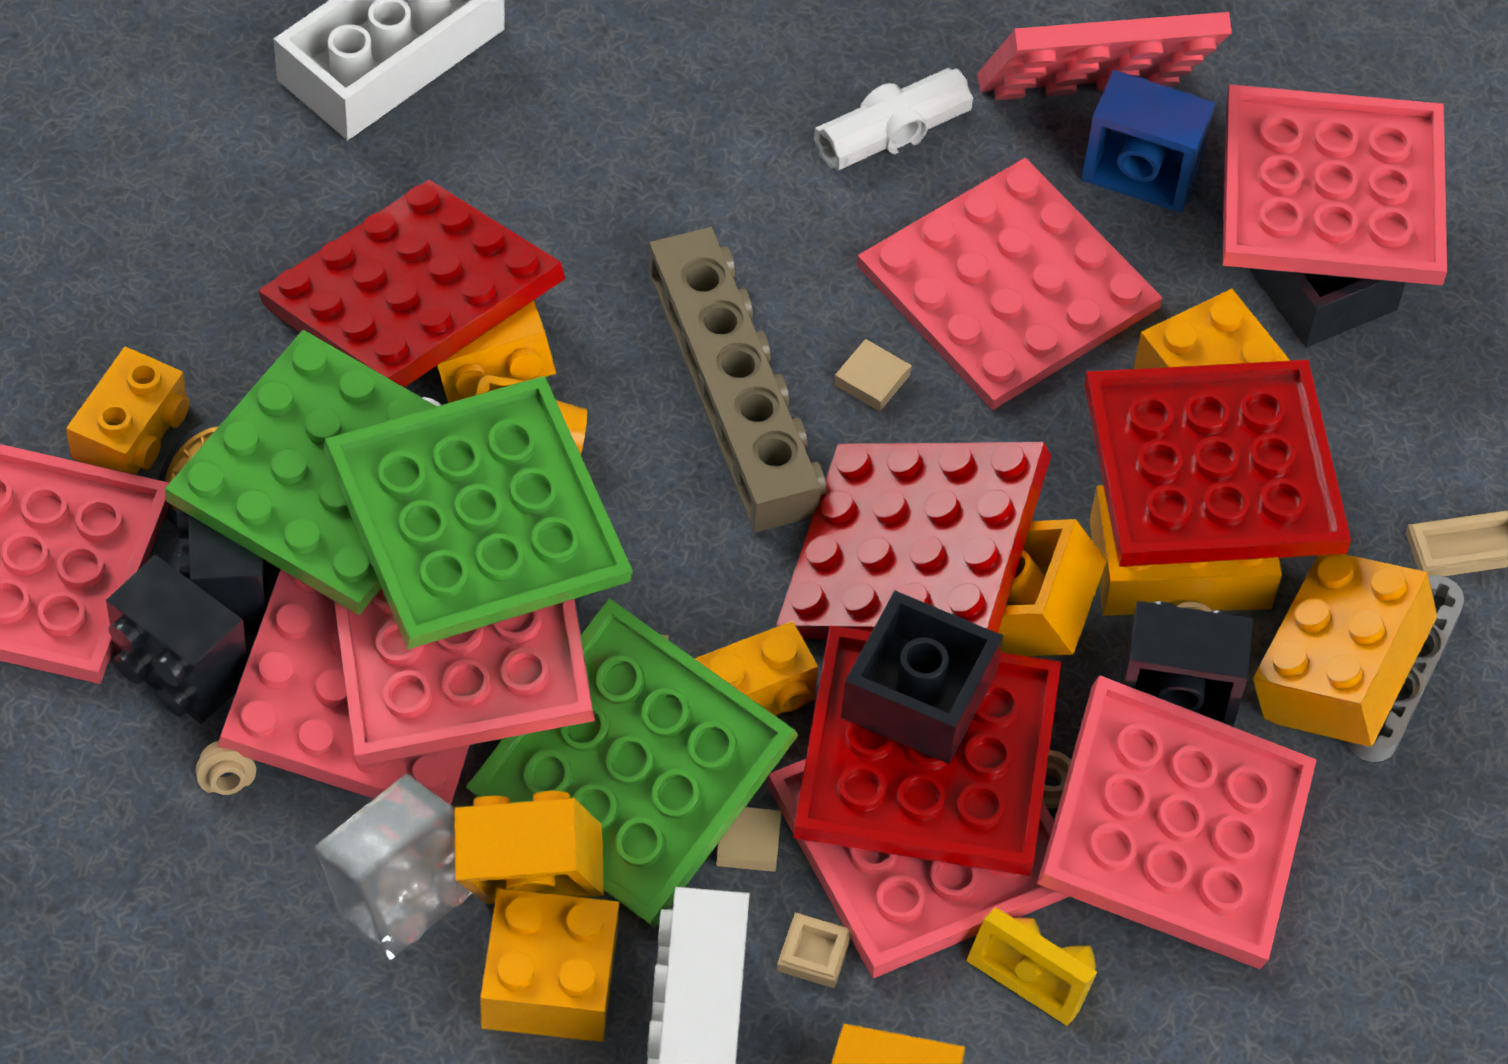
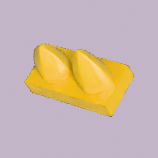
[966,907,1097,1026]

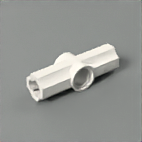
[814,68,973,170]

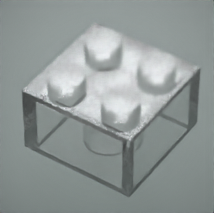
[314,773,472,961]

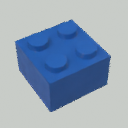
[1081,70,1215,213]

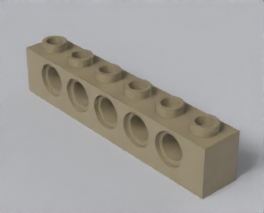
[648,227,826,533]

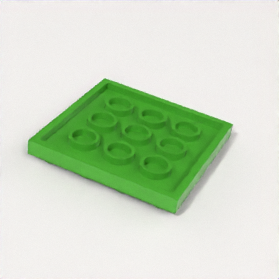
[165,330,437,615]
[324,376,633,649]
[466,598,798,928]

